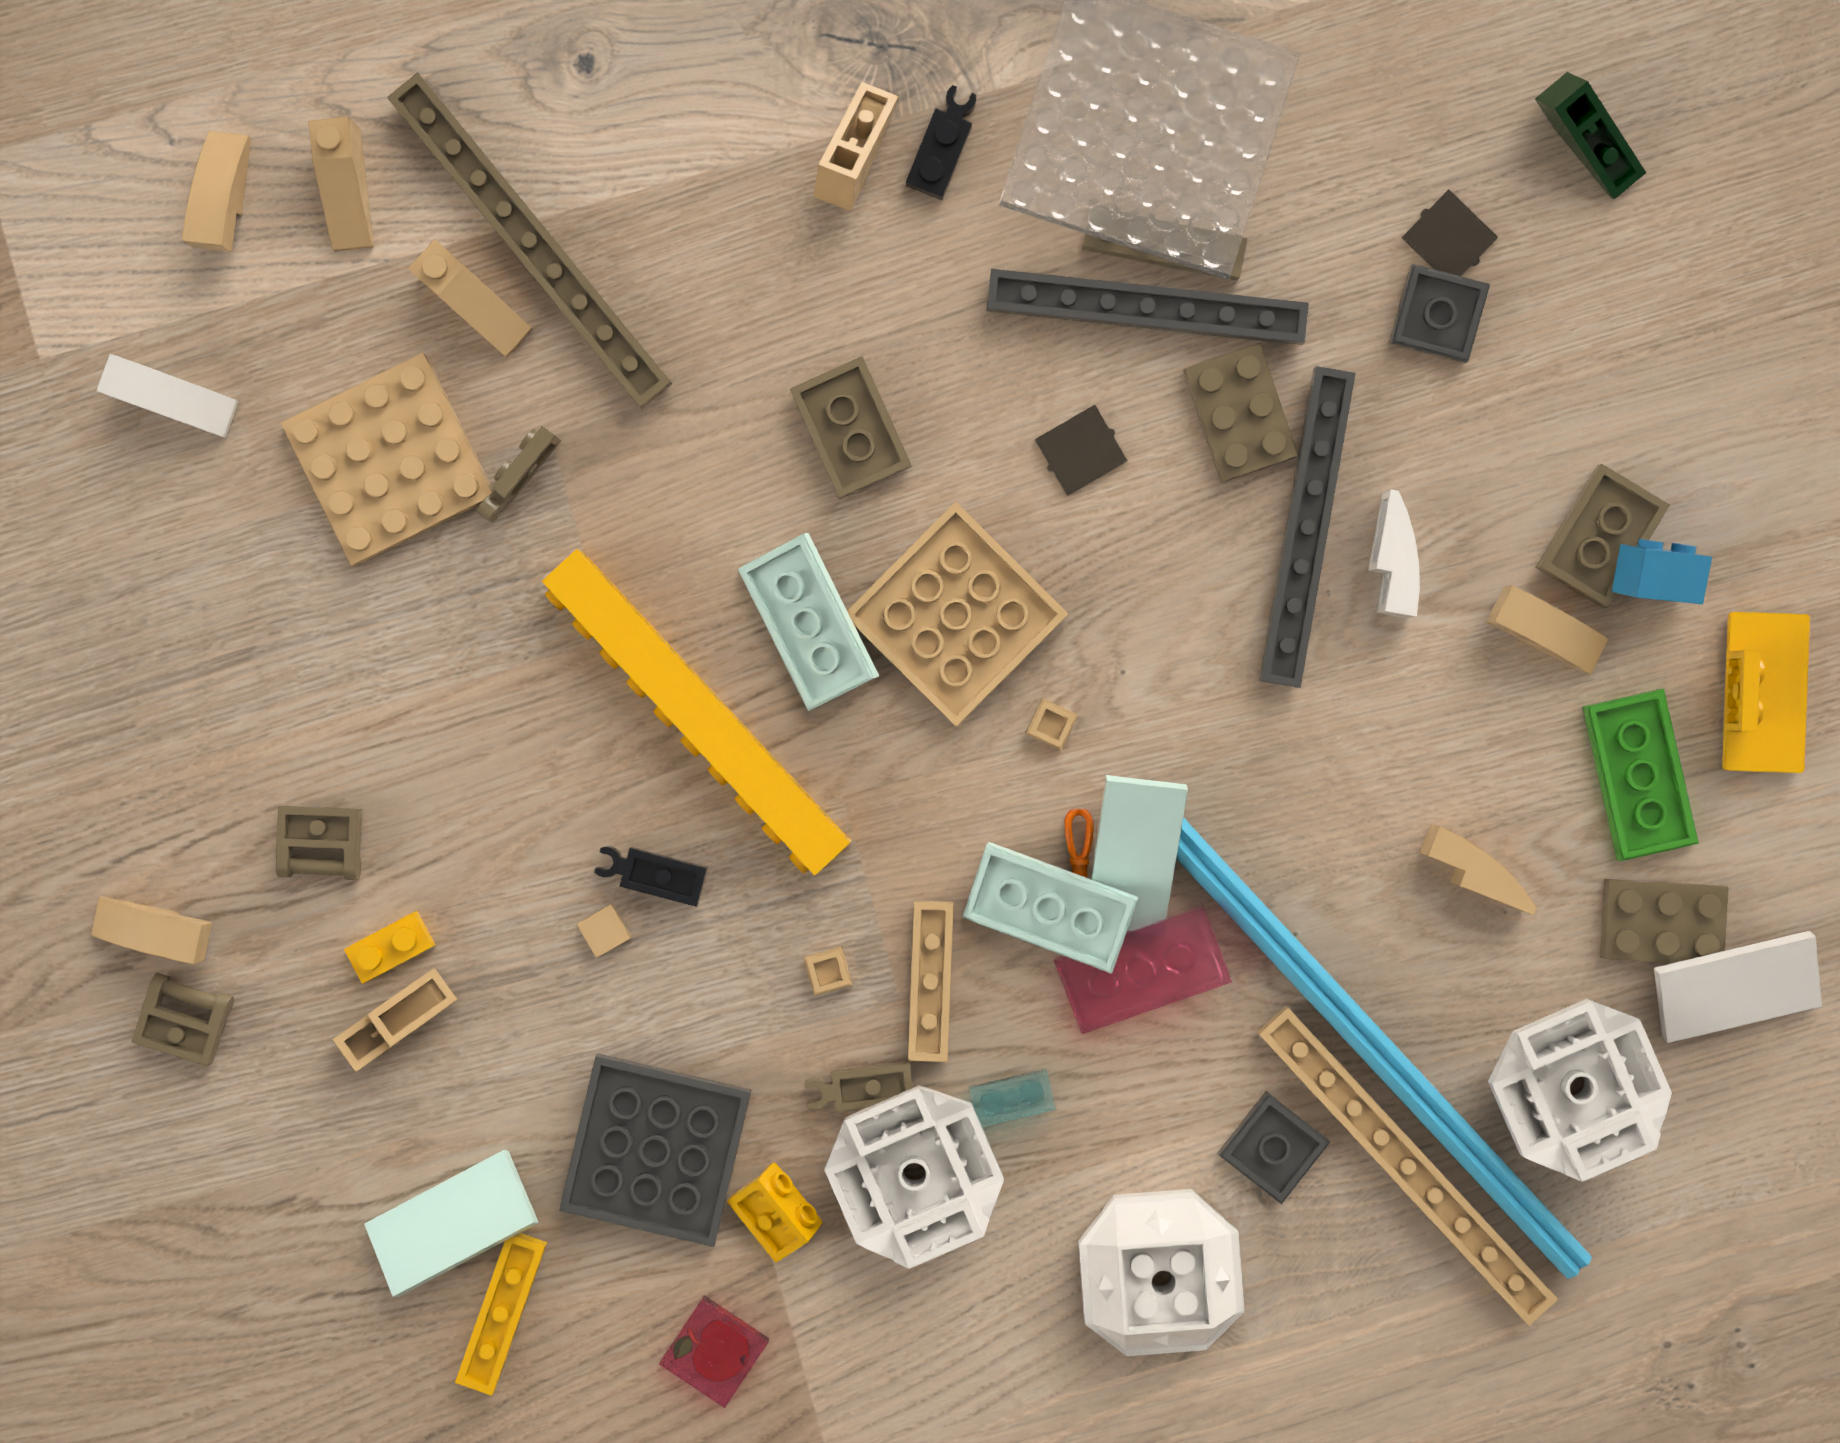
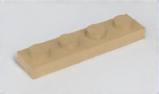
[908,900,954,1062]

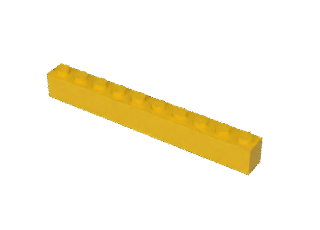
[542,549,851,876]

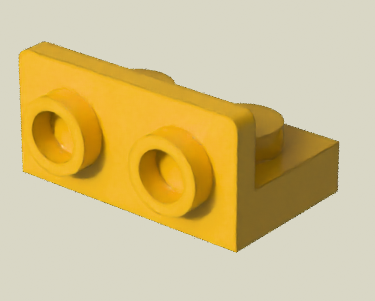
[727,1162,823,1263]

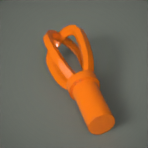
[1064,808,1094,878]

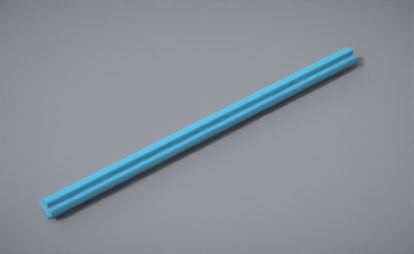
[1176,817,1592,1279]

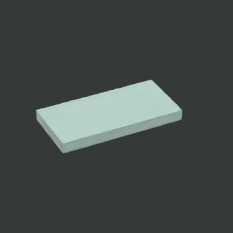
[738,533,879,711]
[1091,775,1188,935]
[962,842,1139,974]
[364,1150,539,1297]

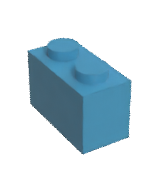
[1612,539,1712,605]

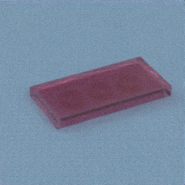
[1054,905,1232,1034]

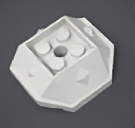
[1488,999,1672,1182]
[824,1085,1004,1269]
[1078,1189,1245,1356]

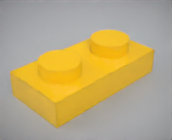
[344,911,435,984]

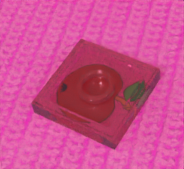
[659,1295,769,1408]

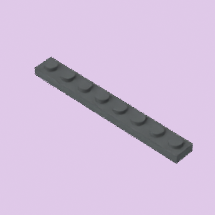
[986,269,1309,345]
[1259,366,1356,688]

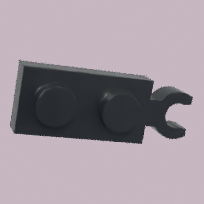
[906,85,976,201]
[594,846,708,907]

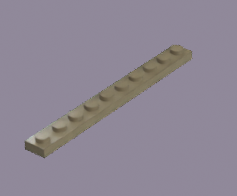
[387,72,672,409]

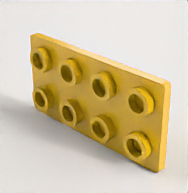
[1722,612,1810,773]

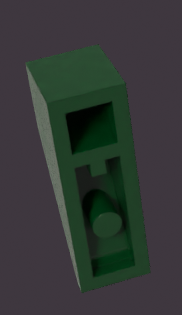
[1535,72,1646,199]

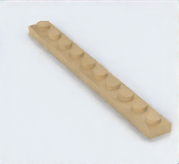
[1257,1005,1558,1326]

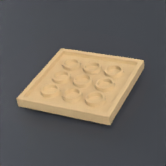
[281,353,493,566]
[847,502,1068,727]

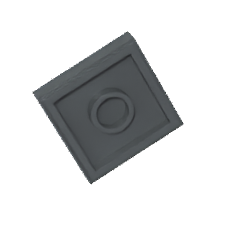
[1389,264,1490,363]
[1217,1091,1330,1204]

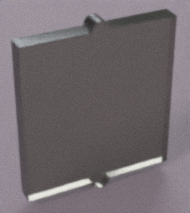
[1402,189,1498,276]
[1035,405,1128,496]

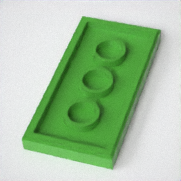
[1582,689,1699,861]

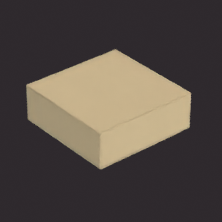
[1025,698,1078,751]
[577,903,632,958]
[804,946,853,996]

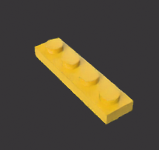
[455,1233,548,1396]

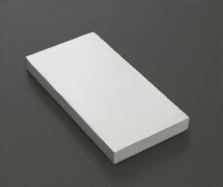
[1654,931,1822,1043]

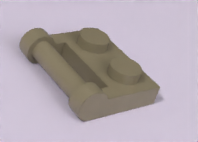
[276,806,362,880]
[132,973,234,1066]

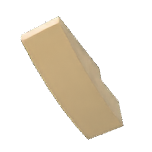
[182,131,251,252]
[1486,585,1608,675]
[1419,824,1537,915]
[91,896,212,965]
[332,967,458,1073]

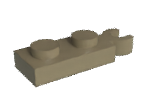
[476,426,561,523]
[804,1061,914,1112]

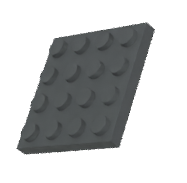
[559,1053,752,1247]

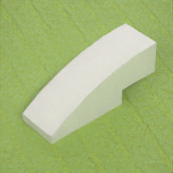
[97,353,239,438]
[1368,489,1420,618]

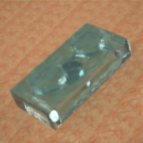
[969,1069,1056,1127]

